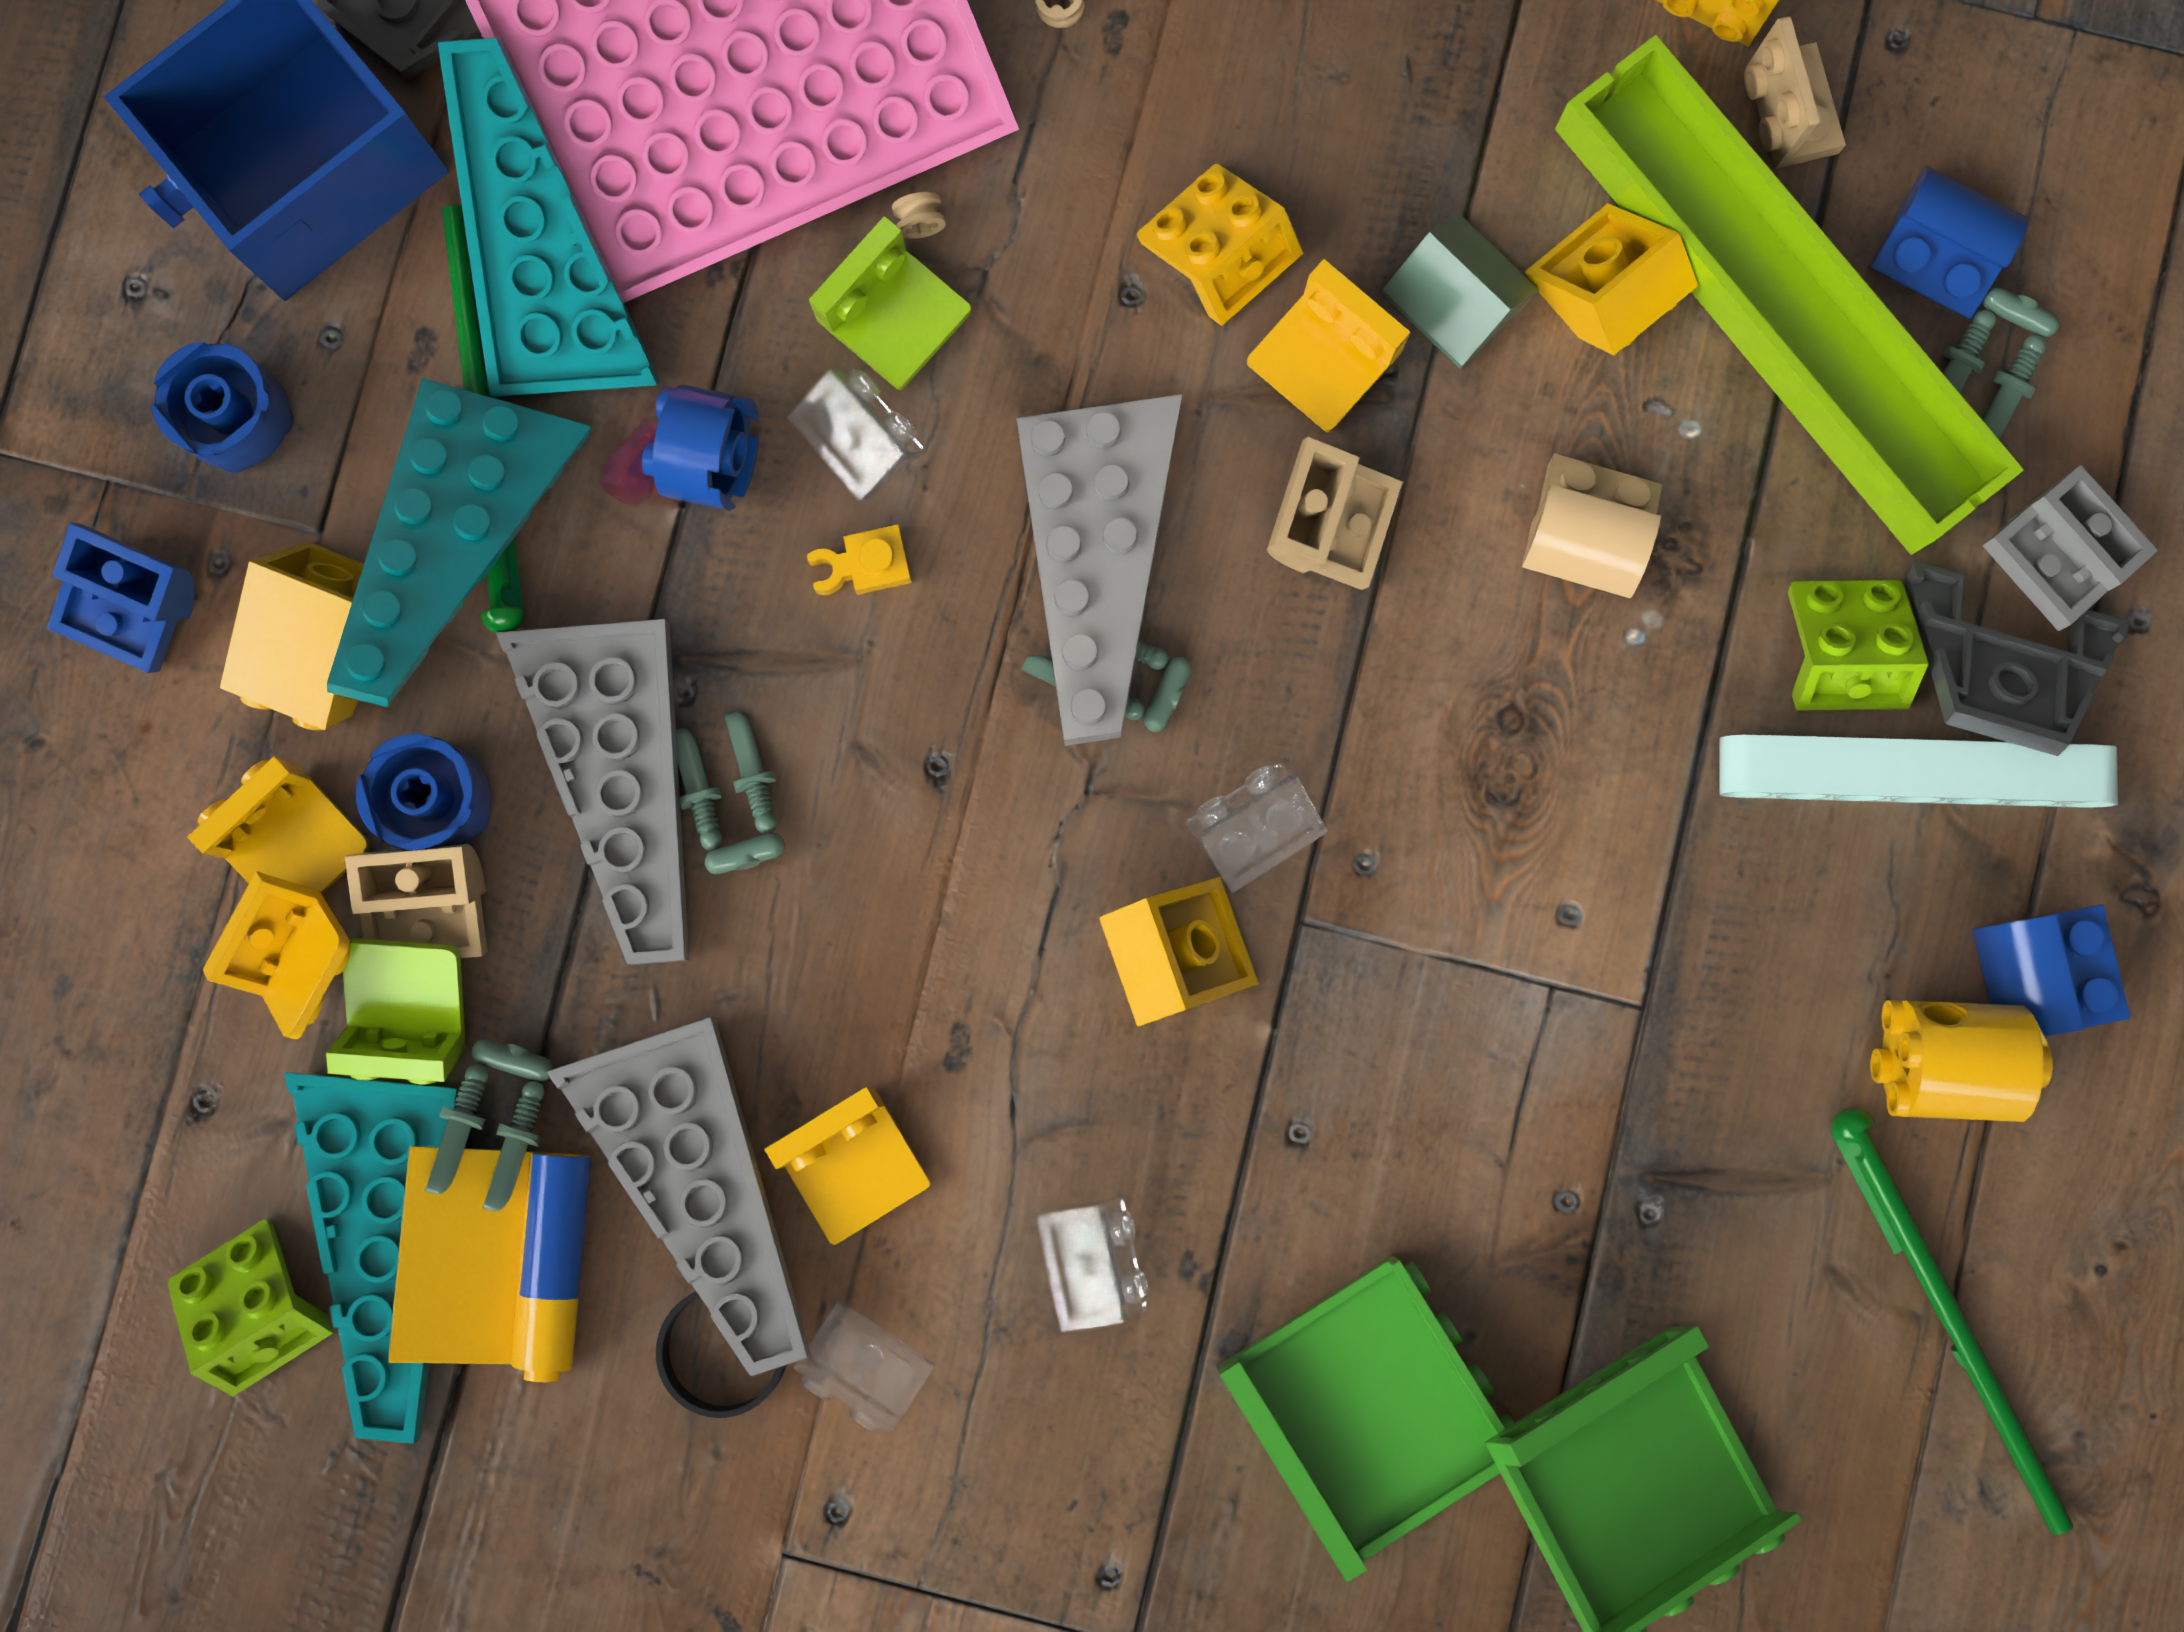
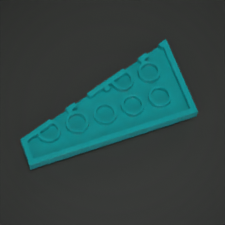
[438,38,661,397]
[327,378,592,707]
[284,1072,461,1444]

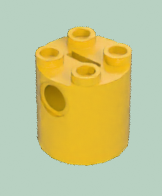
[1870,1000,2053,1122]

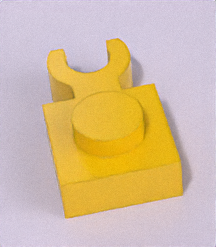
[807,524,912,595]

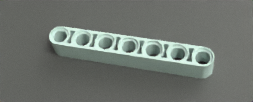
[1719,735,2118,808]

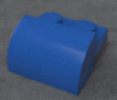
[1868,165,2029,320]
[47,523,195,673]
[1972,904,2131,1037]

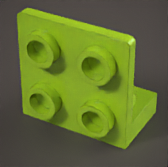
[809,216,972,390]
[1788,580,1929,711]
[167,1219,333,1397]

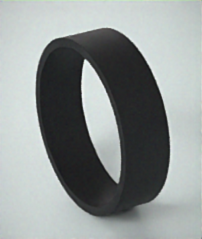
[656,1291,787,1418]

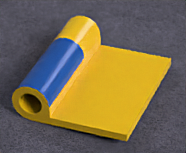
[388,1146,592,1382]

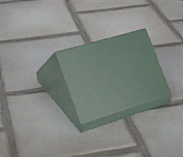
[1381,214,1539,369]

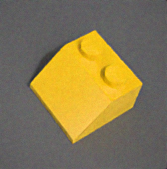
[1525,203,1699,356]
[1099,877,1259,1027]

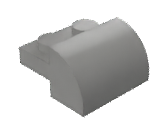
[1982,464,2158,631]

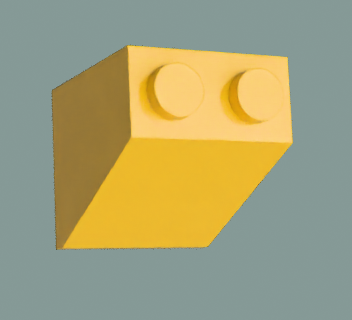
[220,541,364,731]

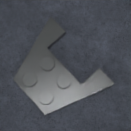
[316,0,481,81]
[1905,560,2130,756]

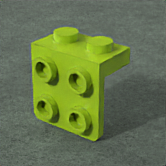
[326,938,466,1085]

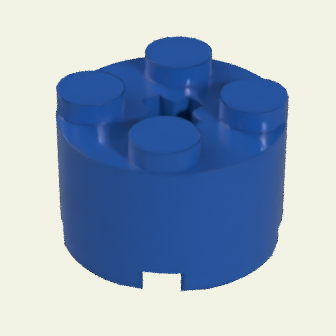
[151,342,293,473]
[642,384,759,511]
[356,734,491,850]

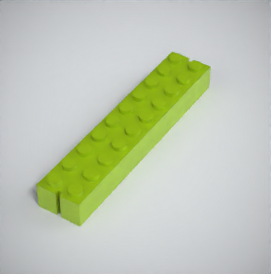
[1555,35,2024,555]

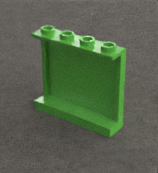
[1216,1255,1514,1583]
[1484,1326,1802,1632]

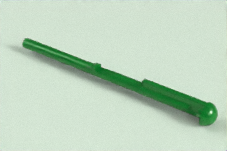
[442,205,525,633]
[1830,1108,2073,1535]

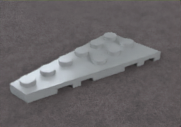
[1016,394,1182,746]
[496,619,689,965]
[547,1017,812,1376]

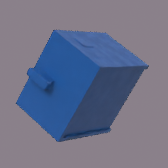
[103,0,449,301]

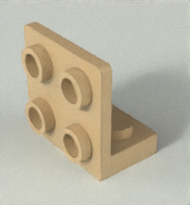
[1744,16,1846,169]

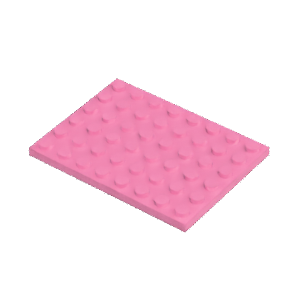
[465,0,1019,303]

